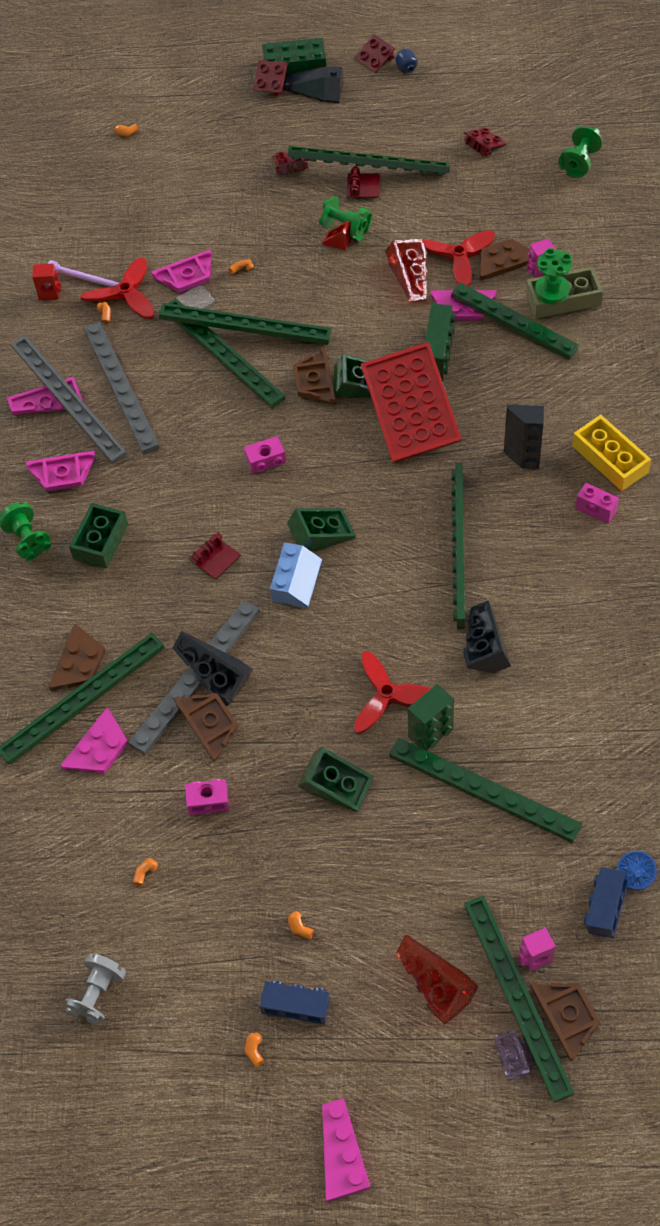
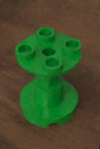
[558,126,603,178]
[319,196,372,241]
[535,248,573,305]
[0,502,52,562]

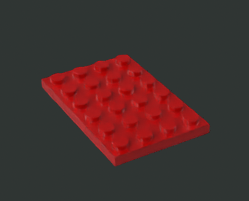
[361,342,462,463]

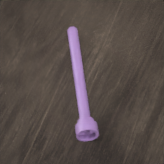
[48,260,119,287]

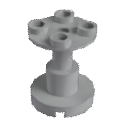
[64,953,126,1025]

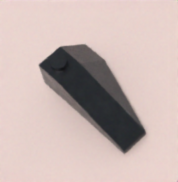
[283,66,343,103]

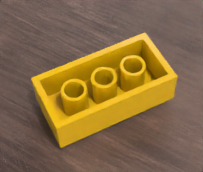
[572,415,651,491]

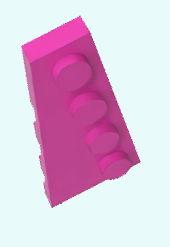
[322,1098,371,1203]

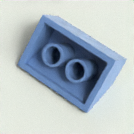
[270,542,322,608]

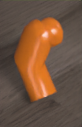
[114,124,139,137]
[228,259,254,275]
[97,302,111,323]
[133,858,158,886]
[288,911,314,939]
[244,1032,264,1067]

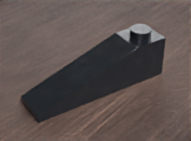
[463,600,511,673]
[172,631,253,706]

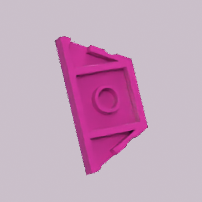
[151,250,212,293]
[431,290,496,321]
[26,451,96,492]
[60,708,128,774]

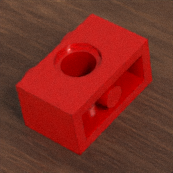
[32,263,62,300]

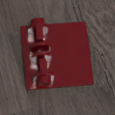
[354,34,395,73]
[253,60,288,96]
[464,128,507,157]
[272,152,308,175]
[346,166,380,198]
[189,533,241,579]

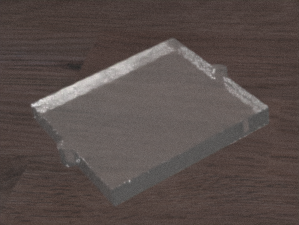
[176,285,216,309]

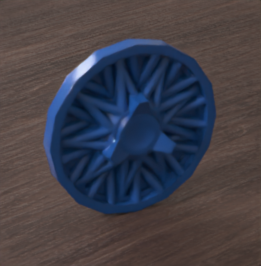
[617,851,657,890]

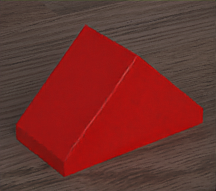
[322,220,352,251]

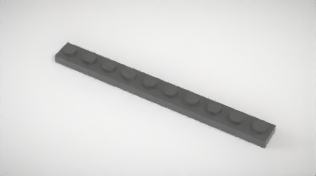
[84,322,160,455]
[11,335,127,464]
[128,600,260,755]

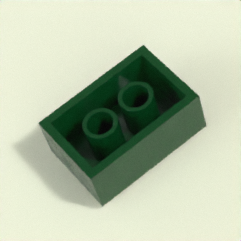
[69,503,128,568]
[408,684,454,750]

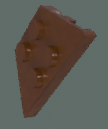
[480,239,530,281]
[293,348,336,404]
[49,624,105,691]
[174,693,238,762]
[530,982,600,1062]

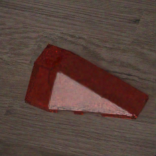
[385,239,427,302]
[396,935,479,1024]

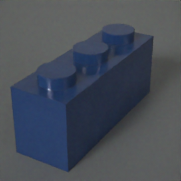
[584,867,629,939]
[260,980,330,1025]

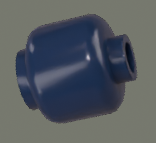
[395,49,418,73]

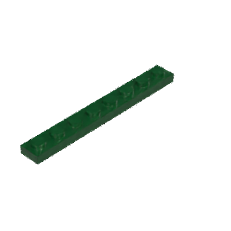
[451,282,579,360]

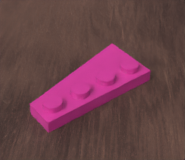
[7,377,83,415]

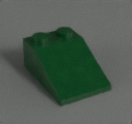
[334,354,371,398]
[287,508,356,551]
[298,747,374,812]

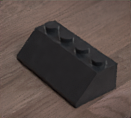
[503,404,544,469]

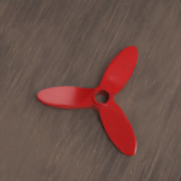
[417,230,495,287]
[80,257,154,319]
[354,651,431,734]

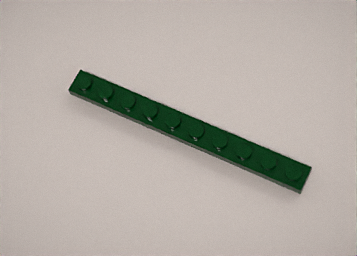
[288,146,450,175]
[169,298,285,409]
[159,303,331,345]
[451,463,465,629]
[0,633,165,765]
[389,738,582,843]
[464,895,574,1103]

